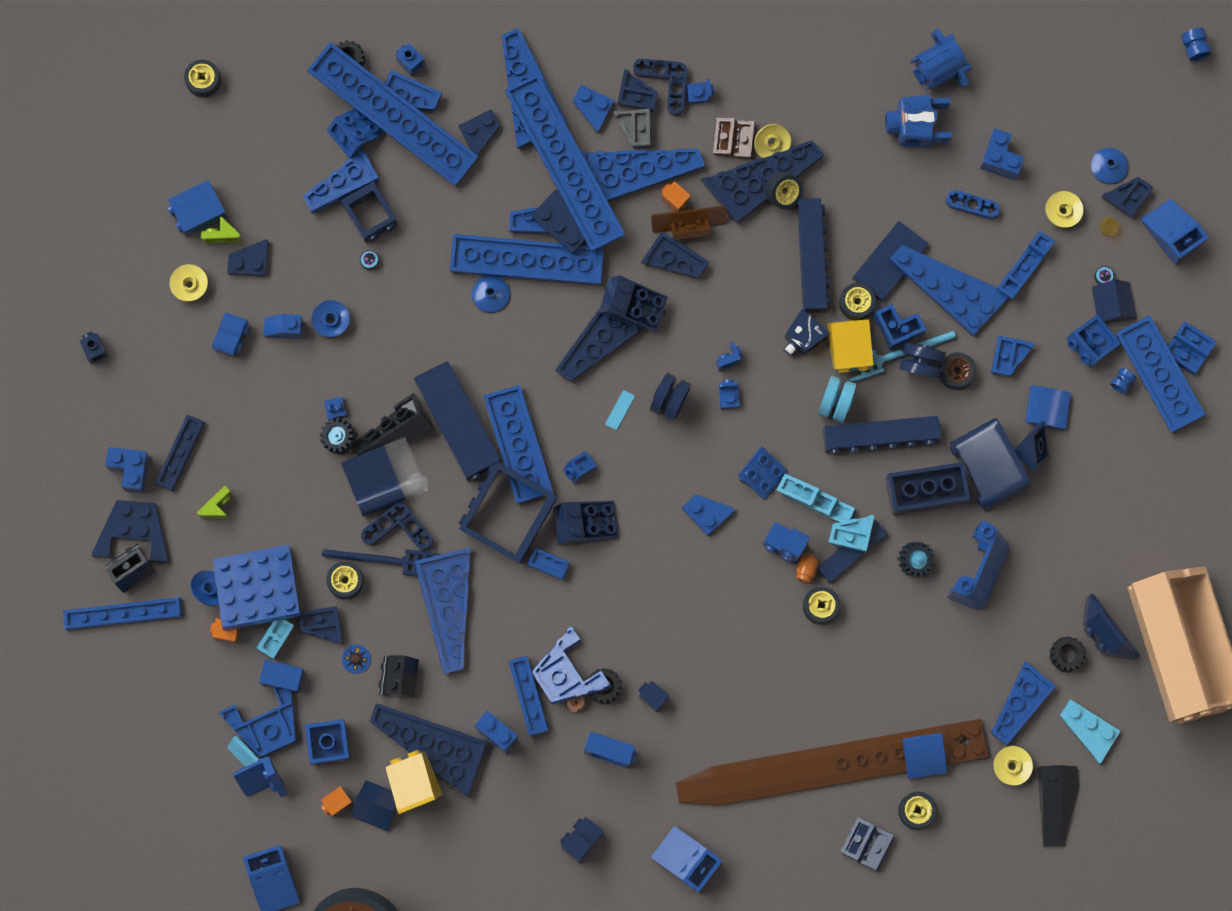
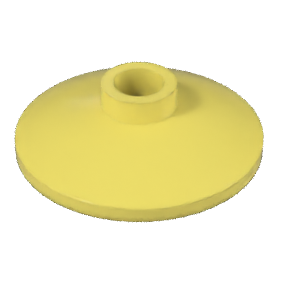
[754,124,791,158]
[1045,191,1083,228]
[169,264,208,302]
[993,746,1033,785]

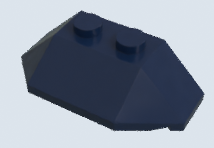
[1083,593,1140,660]

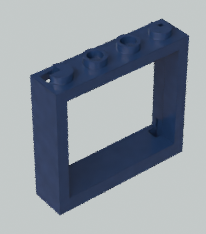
[459,462,559,564]

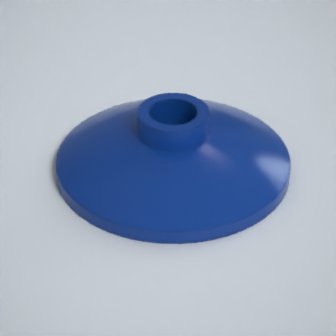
[1091,148,1128,184]
[472,276,510,313]
[312,300,350,337]
[190,571,219,606]

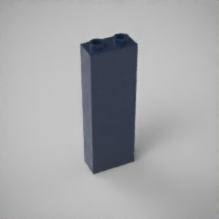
[414,361,501,481]

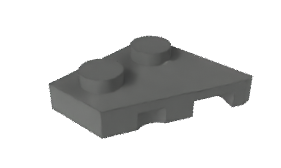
[614,109,651,148]

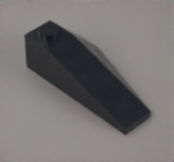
[354,393,433,456]
[1037,765,1078,847]

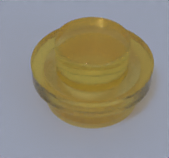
[1100,217,1119,236]

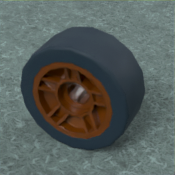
[939,352,976,390]

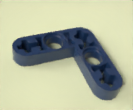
[633,58,687,116]
[361,503,433,551]

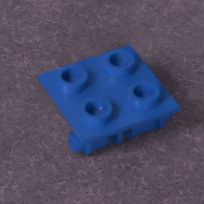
[738,446,788,500]

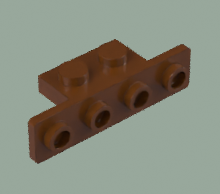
[651,206,727,240]

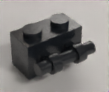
[106,544,156,593]
[378,655,419,698]

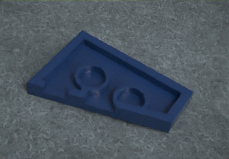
[531,189,585,254]
[641,232,709,279]

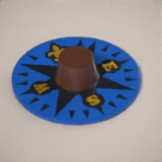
[342,645,371,674]

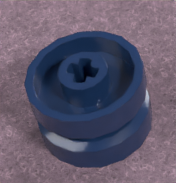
[899,343,946,379]
[649,372,691,422]

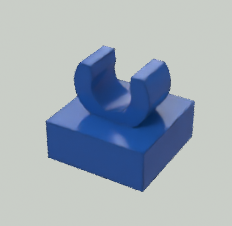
[324,397,347,421]

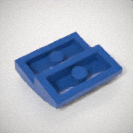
[1168,321,1217,375]
[1025,385,1071,430]
[903,733,947,779]

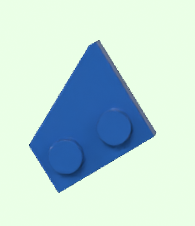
[991,336,1034,377]
[681,494,735,536]

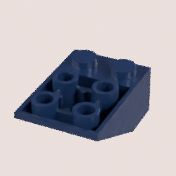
[598,275,668,332]
[553,501,619,545]

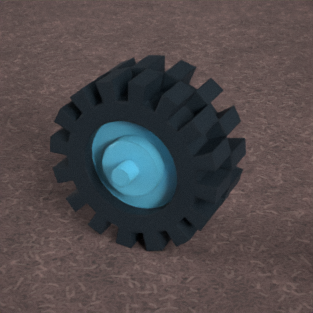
[319,418,357,454]
[897,542,935,577]

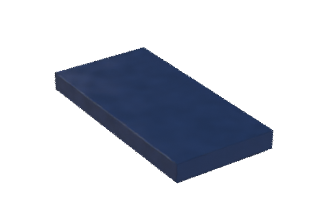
[852,221,928,301]

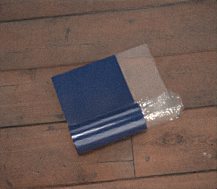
[341,437,429,517]

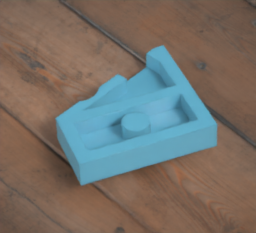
[828,515,874,552]

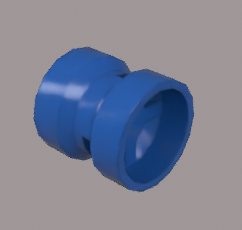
[1110,368,1137,394]

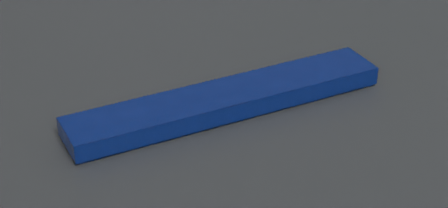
[63,597,182,630]

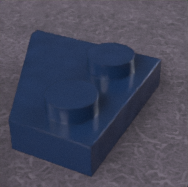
[617,69,658,112]
[458,109,500,156]
[1101,177,1153,218]
[227,239,269,277]
[299,606,343,644]

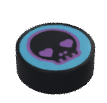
[360,250,379,270]
[1094,266,1114,284]

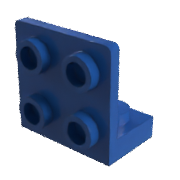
[327,109,383,158]
[233,756,288,798]

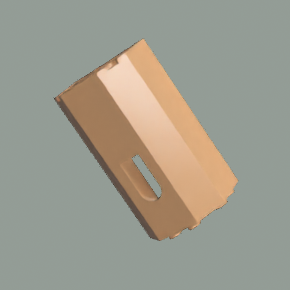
[1127,566,1232,724]

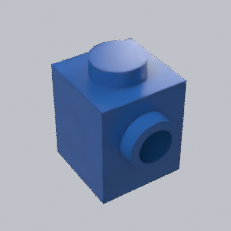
[395,43,425,76]

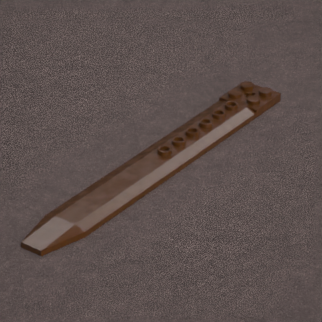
[675,719,988,805]

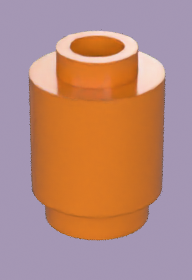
[795,553,819,583]

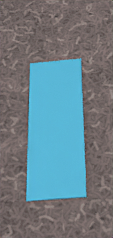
[605,390,635,430]

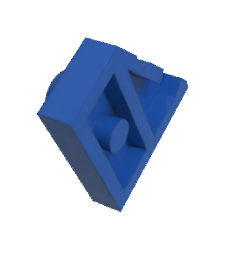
[573,85,614,133]

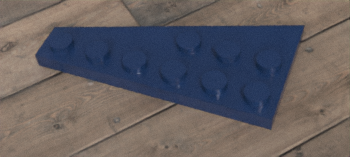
[701,140,824,224]
[555,308,667,382]
[369,703,487,798]

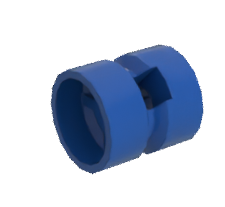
[1181,28,1212,61]

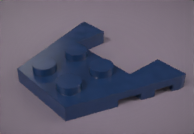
[92,500,168,563]

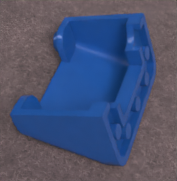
[947,520,1009,610]

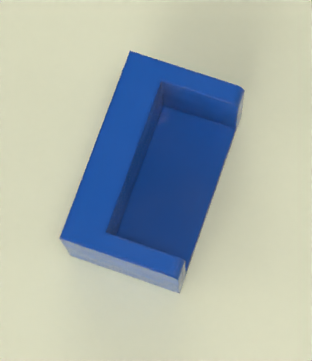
[259,660,304,693]

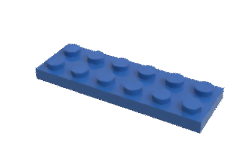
[1116,315,1206,433]
[483,385,553,505]

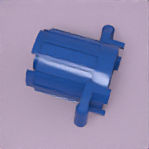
[910,29,971,90]

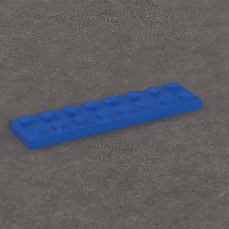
[449,234,604,285]

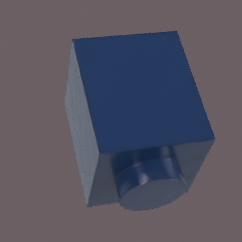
[638,680,669,712]

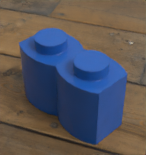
[212,312,250,358]

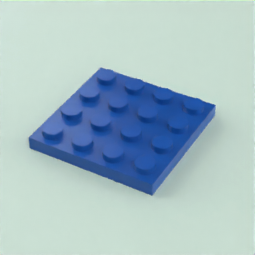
[213,545,301,631]

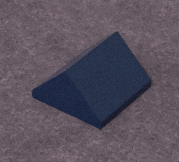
[1092,279,1136,323]
[1014,421,1049,470]
[351,780,397,831]

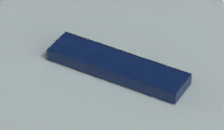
[155,415,205,492]
[817,520,888,583]

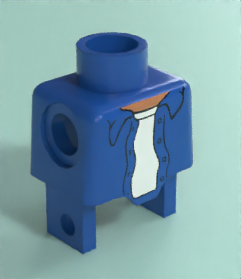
[885,95,952,148]

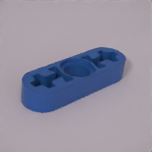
[946,190,1000,220]

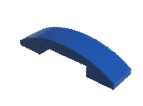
[997,231,1055,299]

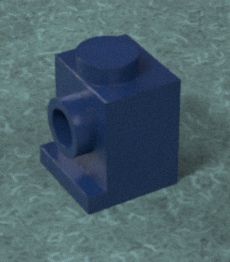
[79,332,108,364]

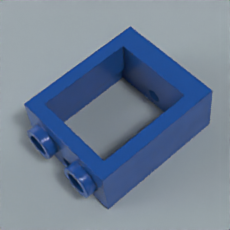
[584,731,637,768]

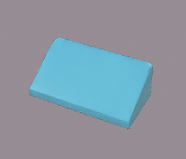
[228,736,260,767]

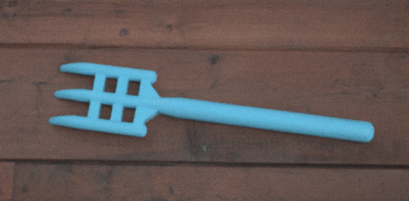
[849,331,956,381]

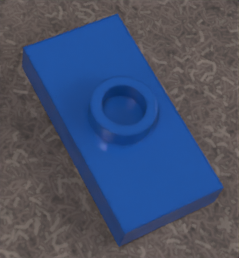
[527,547,570,581]

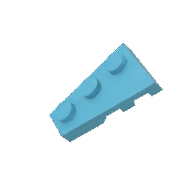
[1059,699,1120,764]

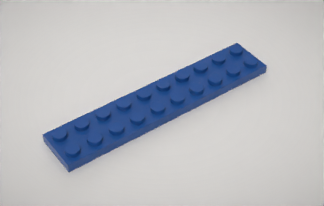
[307,42,478,187]
[505,74,625,253]

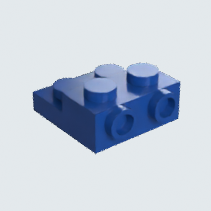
[1066,315,1121,368]

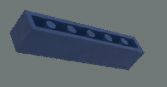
[797,198,830,313]
[822,416,941,455]

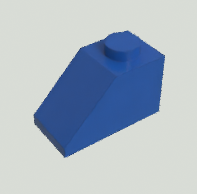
[264,314,303,339]

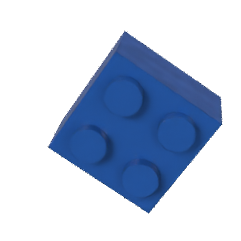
[305,719,351,766]

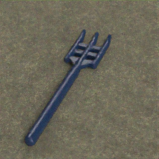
[321,549,441,576]

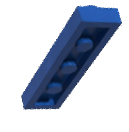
[508,656,548,737]

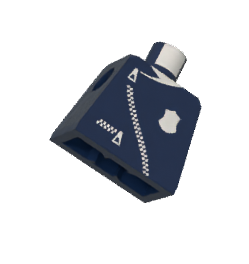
[783,309,829,357]

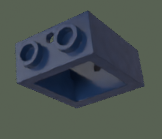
[341,182,397,243]

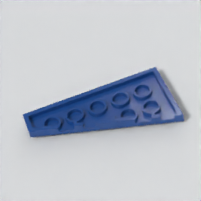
[502,28,568,149]
[581,149,705,202]
[889,245,1008,336]
[414,547,471,674]

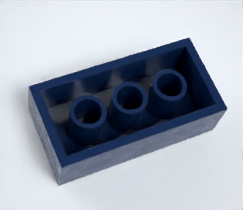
[885,462,970,515]

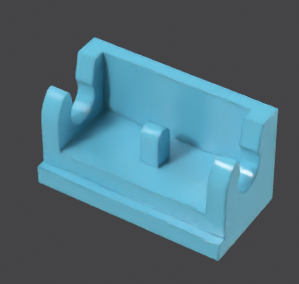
[255,619,294,659]

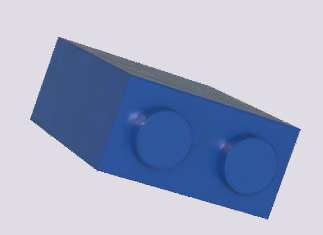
[167,180,227,237]
[474,710,518,755]

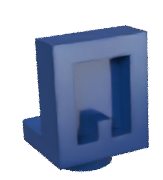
[687,79,715,104]
[716,342,742,371]
[719,379,740,409]
[563,451,597,484]

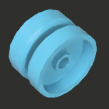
[817,375,856,424]

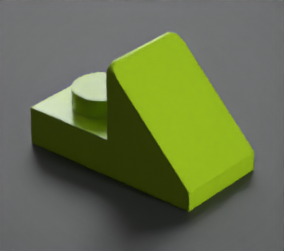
[201,217,242,244]
[197,486,232,519]

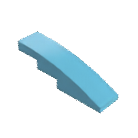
[777,474,856,523]

